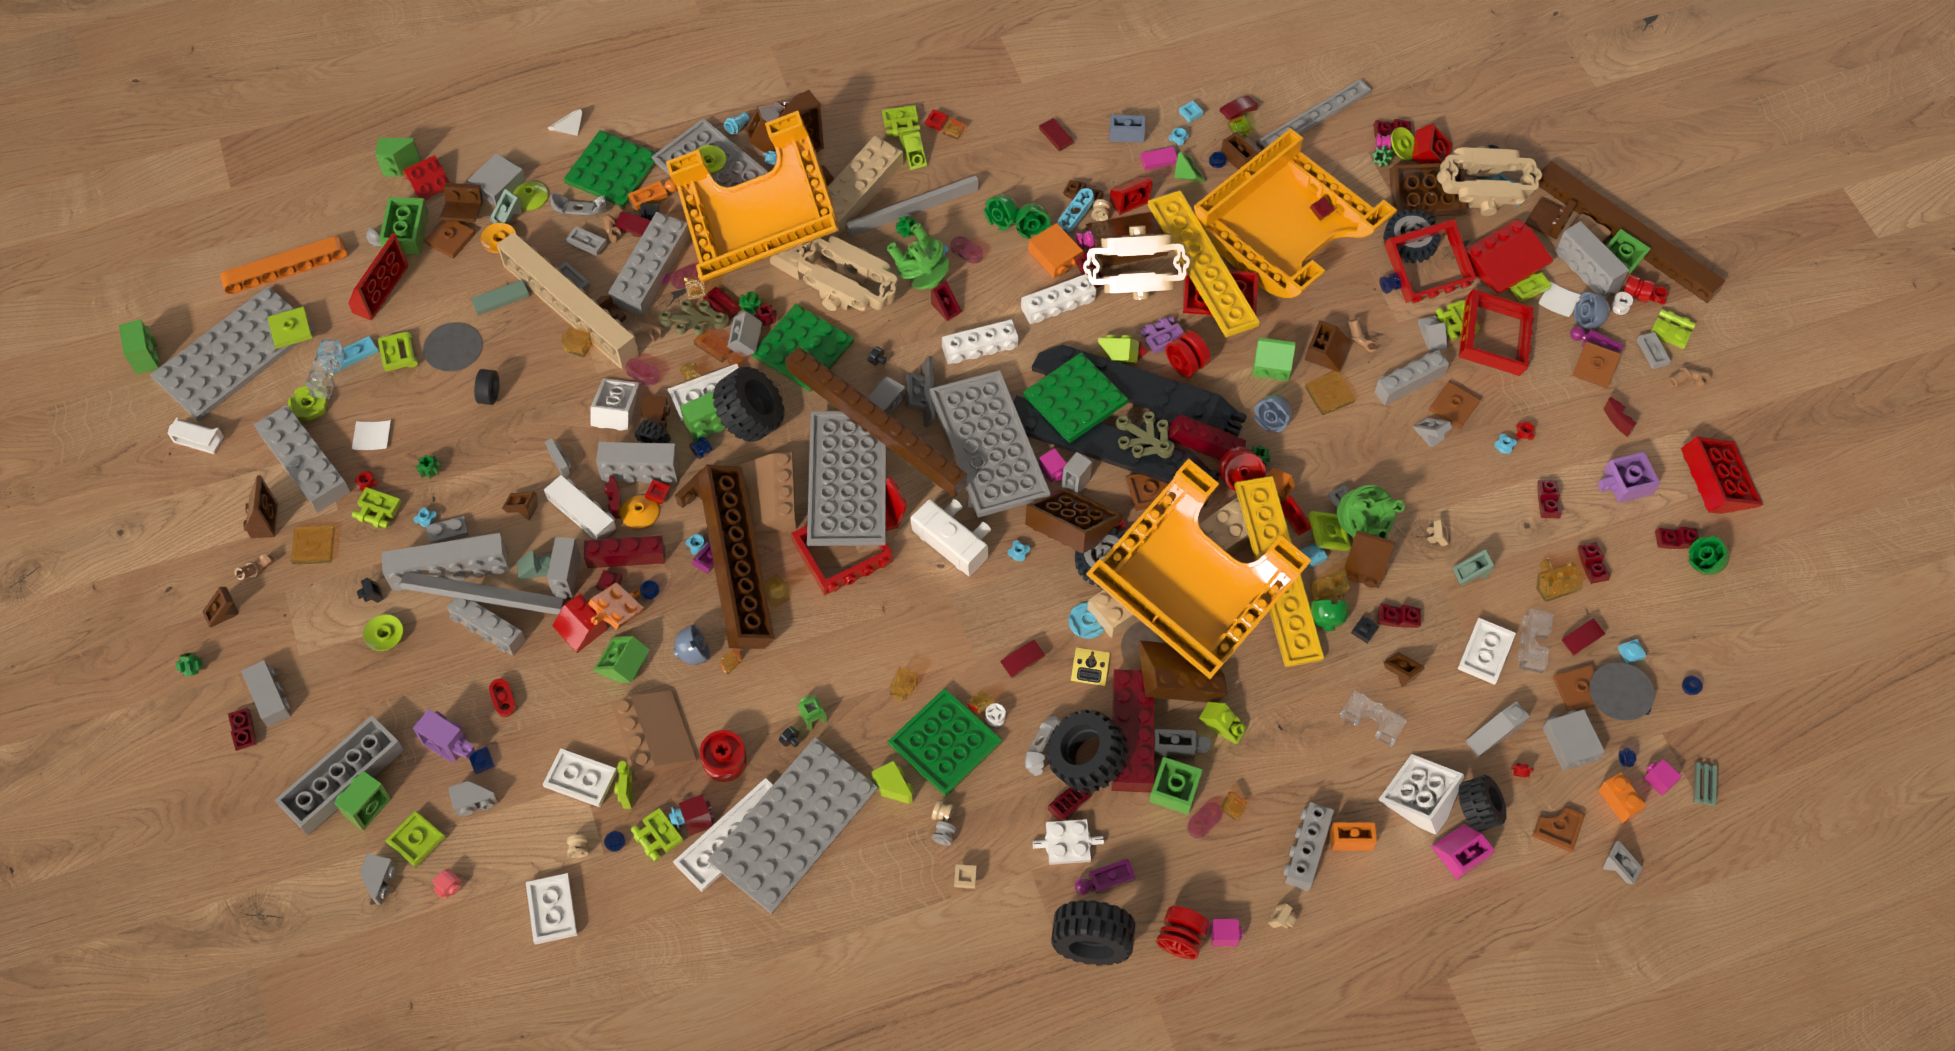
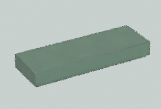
[471,280,529,315]

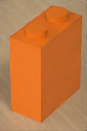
[1028,223,1083,278]

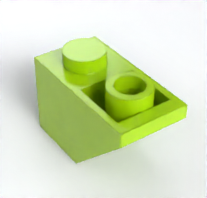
[899,130,927,170]
[1098,335,1139,363]
[1199,702,1247,744]
[872,761,914,804]

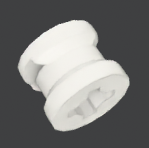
[1611,292,1633,315]
[985,703,1006,728]

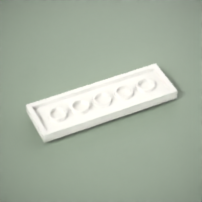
[673,778,773,892]

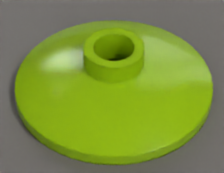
[1391,127,1415,161]
[696,145,726,174]
[513,181,548,210]
[363,614,404,651]

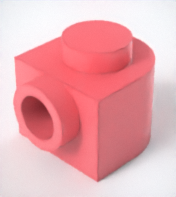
[432,868,461,898]

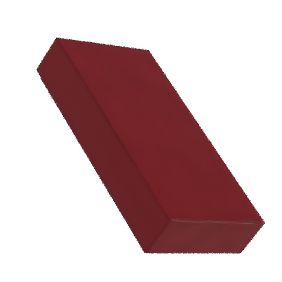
[1039,118,1073,151]
[703,287,741,320]

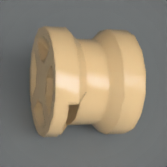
[1091,199,1110,221]
[931,800,954,823]
[567,835,588,858]

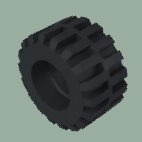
[1458,775,1507,832]

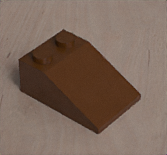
[243,475,278,538]
[1341,530,1395,589]

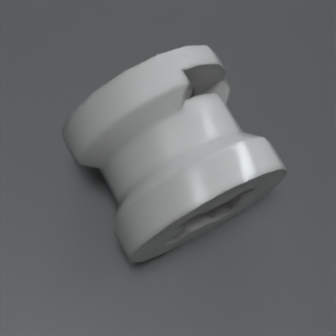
[932,821,956,846]

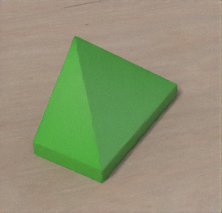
[1174,152,1206,183]

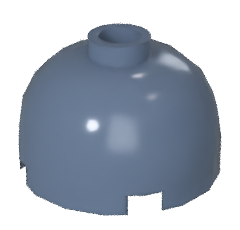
[1574,292,1609,329]
[1254,395,1292,433]
[673,625,710,665]

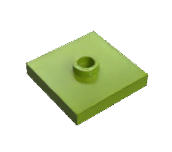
[267,306,313,349]
[1308,511,1351,551]
[385,810,446,868]

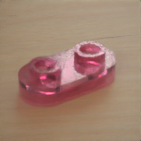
[951,236,983,264]
[670,263,700,289]
[625,359,660,386]
[1187,802,1223,838]

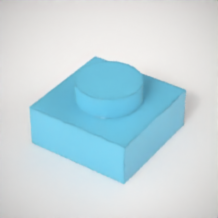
[1179,100,1203,123]
[1301,543,1328,568]
[1618,639,1646,664]

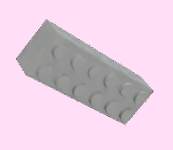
[608,212,691,317]
[254,405,351,513]
[381,533,510,591]
[275,716,404,835]

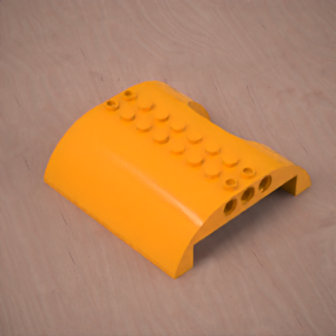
[666,111,840,283]
[1194,128,1397,298]
[1086,459,1312,679]

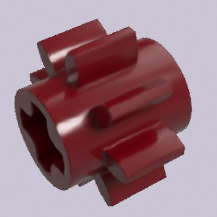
[754,304,777,327]

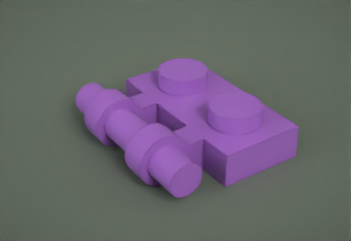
[1140,316,1184,354]

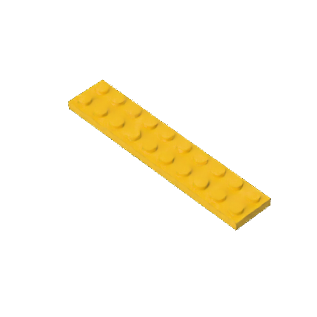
[1148,191,1260,337]
[1234,476,1324,668]

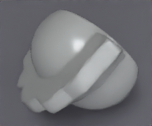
[366,227,381,247]

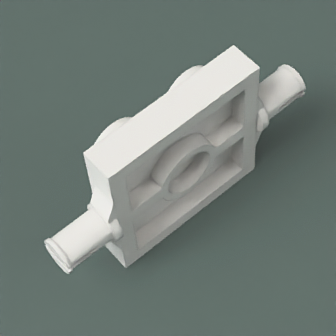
[1033,819,1104,865]

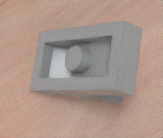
[1417,316,1447,353]
[1413,417,1452,447]
[1603,841,1642,884]

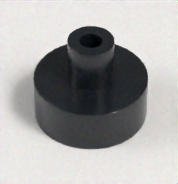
[868,346,887,366]
[779,726,800,747]

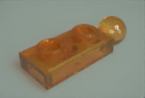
[693,330,742,366]

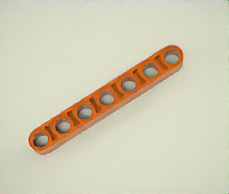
[220,236,347,294]

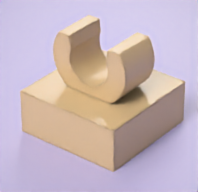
[1427,520,1449,546]
[954,864,977,889]
[1268,903,1296,928]

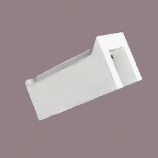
[168,417,224,454]

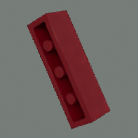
[1168,414,1246,460]
[584,536,665,568]

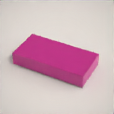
[1140,147,1177,170]

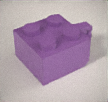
[1597,452,1660,503]
[413,709,475,762]

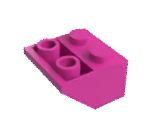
[1431,825,1495,880]

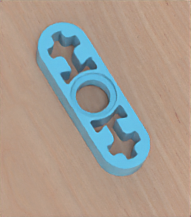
[1058,188,1095,233]

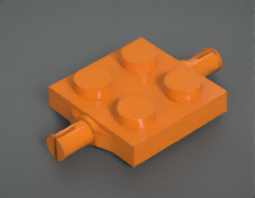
[588,582,644,630]

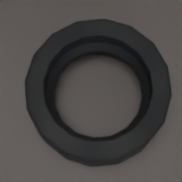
[474,369,499,405]

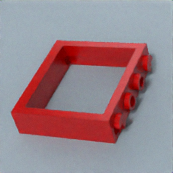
[1384,219,1477,304]
[1458,289,1535,376]
[791,525,893,596]

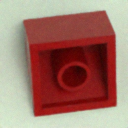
[1412,123,1452,164]
[1109,177,1153,215]
[552,593,608,653]

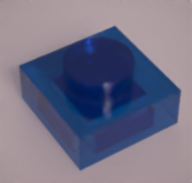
[469,746,495,774]

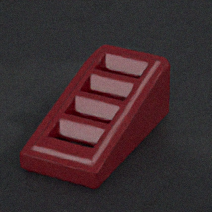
[1048,787,1091,821]

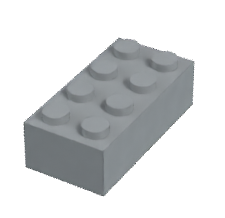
[1555,221,1629,299]
[596,442,679,484]

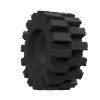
[634,419,671,443]

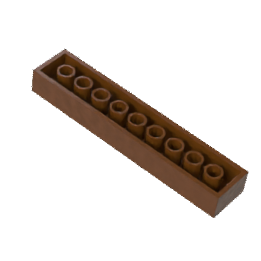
[698,464,775,649]

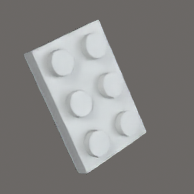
[1457,618,1516,685]
[543,748,617,807]
[526,873,578,945]

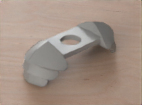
[550,192,606,216]
[1025,715,1062,776]

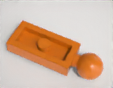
[628,179,678,210]

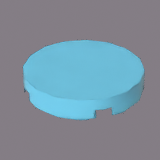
[1068,602,1105,639]

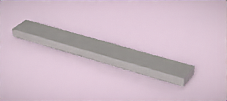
[1256,79,1371,150]
[847,175,978,237]
[400,571,563,615]

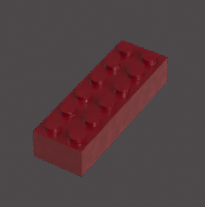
[1111,669,1154,793]

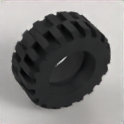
[713,367,785,442]
[1046,710,1129,792]
[1051,900,1135,966]

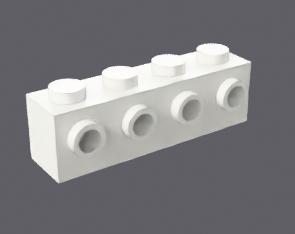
[1021,274,1096,324]
[942,319,1018,364]
[544,475,616,540]

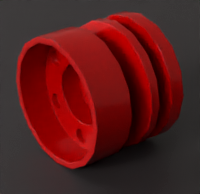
[1156,906,1210,960]

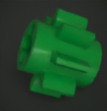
[1372,145,1394,167]
[896,215,917,238]
[739,291,762,314]
[1251,445,1271,468]
[415,454,441,479]
[175,652,203,676]

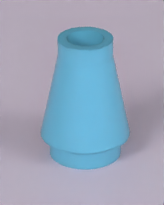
[724,112,750,134]

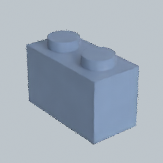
[1109,115,1145,143]

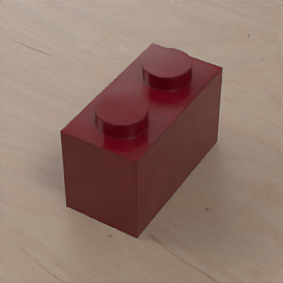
[679,794,715,836]

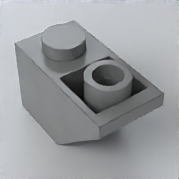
[448,781,498,817]
[360,853,396,905]

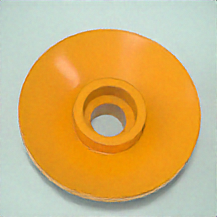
[480,223,516,253]
[621,495,659,530]

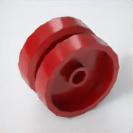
[1165,330,1211,378]
[1219,447,1266,492]
[699,730,747,782]

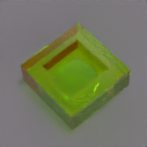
[1228,115,1252,134]

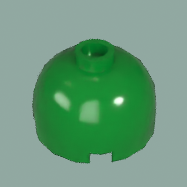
[984,194,1019,231]
[1015,203,1051,239]
[1688,536,1730,575]
[1309,600,1349,632]

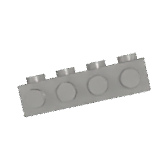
[1374,350,1449,406]
[447,598,526,656]
[1283,802,1334,891]

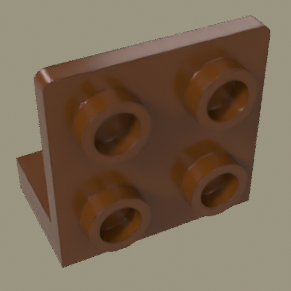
[440,183,483,223]
[1525,199,1576,239]

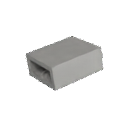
[468,153,525,206]
[547,537,581,599]
[1542,710,1605,771]

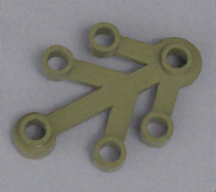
[658,300,729,335]
[1116,411,1175,458]

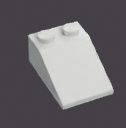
[591,378,639,431]

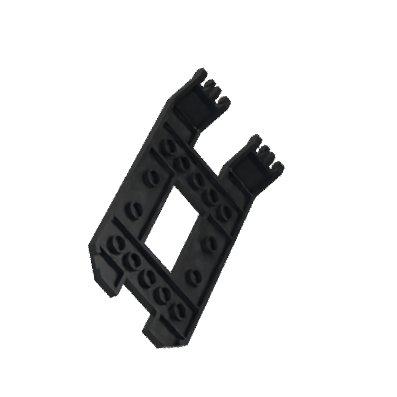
[1013,344,1247,507]

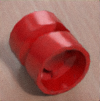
[1623,273,1655,303]

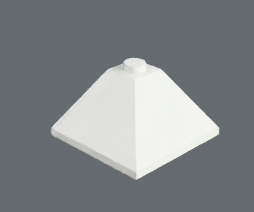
[1379,754,1464,835]

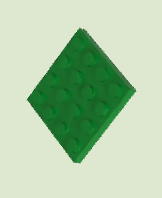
[564,130,656,208]
[752,303,854,392]
[1023,352,1128,443]
[887,688,1002,797]

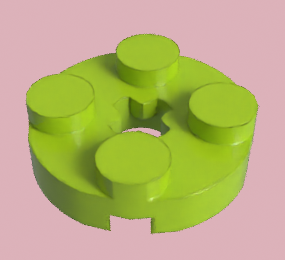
[288,385,328,422]

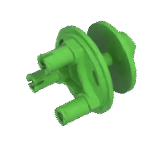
[887,223,950,290]
[1337,485,1405,539]

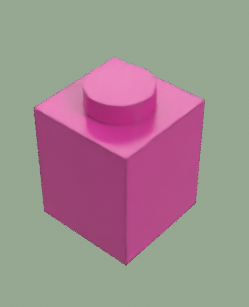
[1039,448,1067,483]
[1644,759,1682,796]
[1211,919,1243,946]

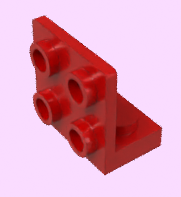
[402,155,450,200]
[885,477,907,532]

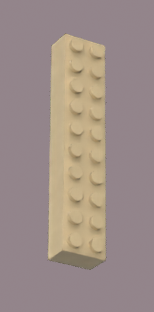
[770,136,903,280]
[497,232,639,370]
[1087,497,1250,638]

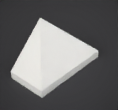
[547,109,582,136]

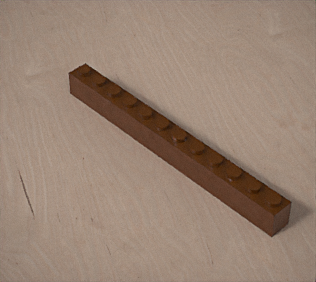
[1538,161,1725,304]
[786,347,967,498]

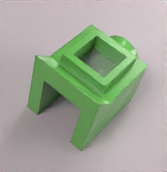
[797,696,827,730]

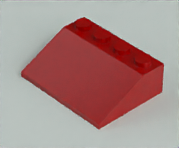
[1466,219,1553,295]
[348,233,409,321]
[1183,270,1258,316]
[1680,436,1763,514]

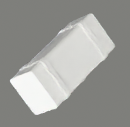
[911,499,991,577]

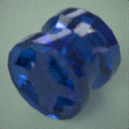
[1379,272,1401,294]
[689,436,713,459]

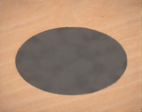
[423,323,482,371]
[1121,621,1166,670]
[1589,662,1655,721]

